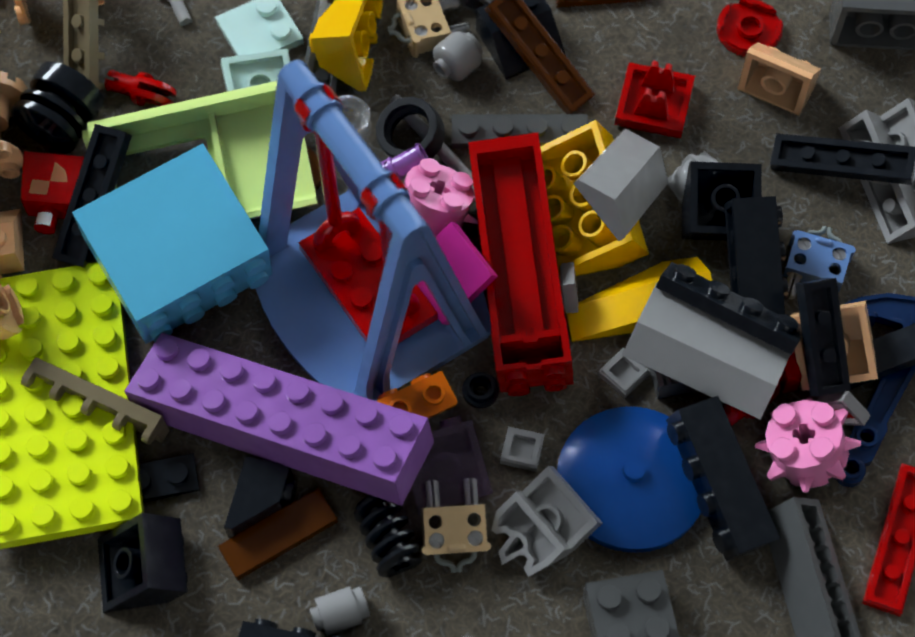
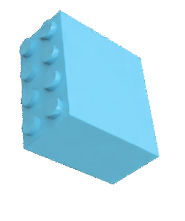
[72,143,272,344]

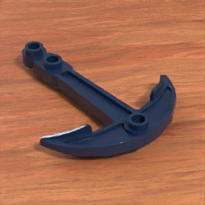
[835,293,915,487]

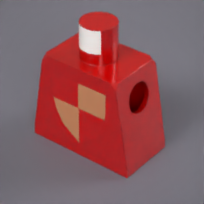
[21,151,84,235]

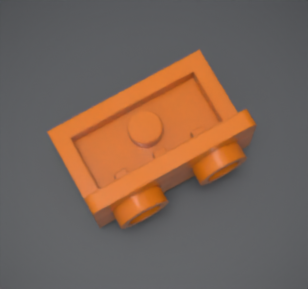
[377,370,458,419]

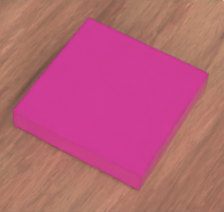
[417,222,498,325]

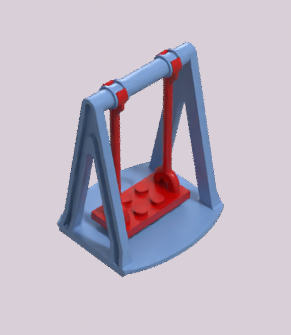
[256,60,491,401]

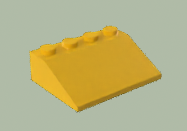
[540,120,649,279]

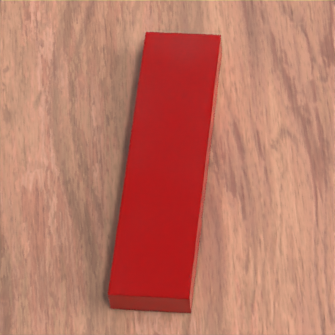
[862,463,915,617]

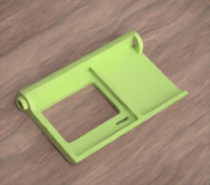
[82,81,318,220]

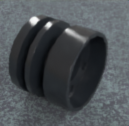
[11,61,104,153]

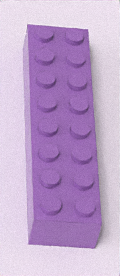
[124,332,434,506]

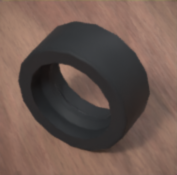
[376,96,445,159]

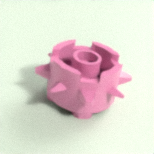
[404,158,478,237]
[755,397,861,493]

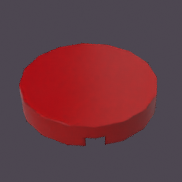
[716,0,783,57]

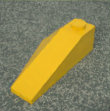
[565,257,713,342]

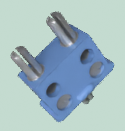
[783,226,856,299]

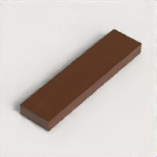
[484,0,596,114]

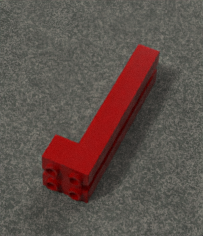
[468,132,574,397]

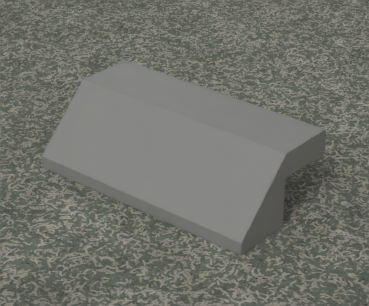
[839,98,915,244]
[622,282,790,420]

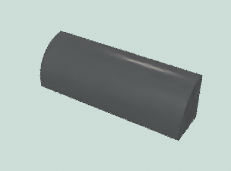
[768,497,861,637]

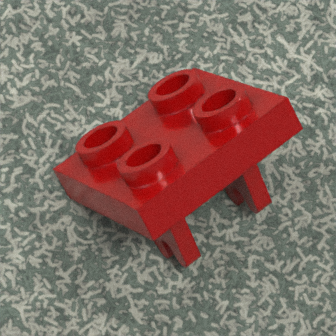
[614,61,695,139]

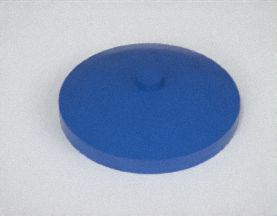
[557,406,701,553]

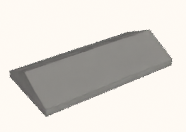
[573,129,668,241]

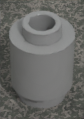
[309,586,370,636]

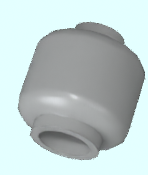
[433,31,483,82]

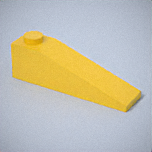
[309,0,383,92]

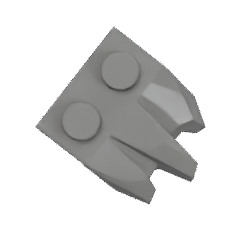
[491,466,602,577]

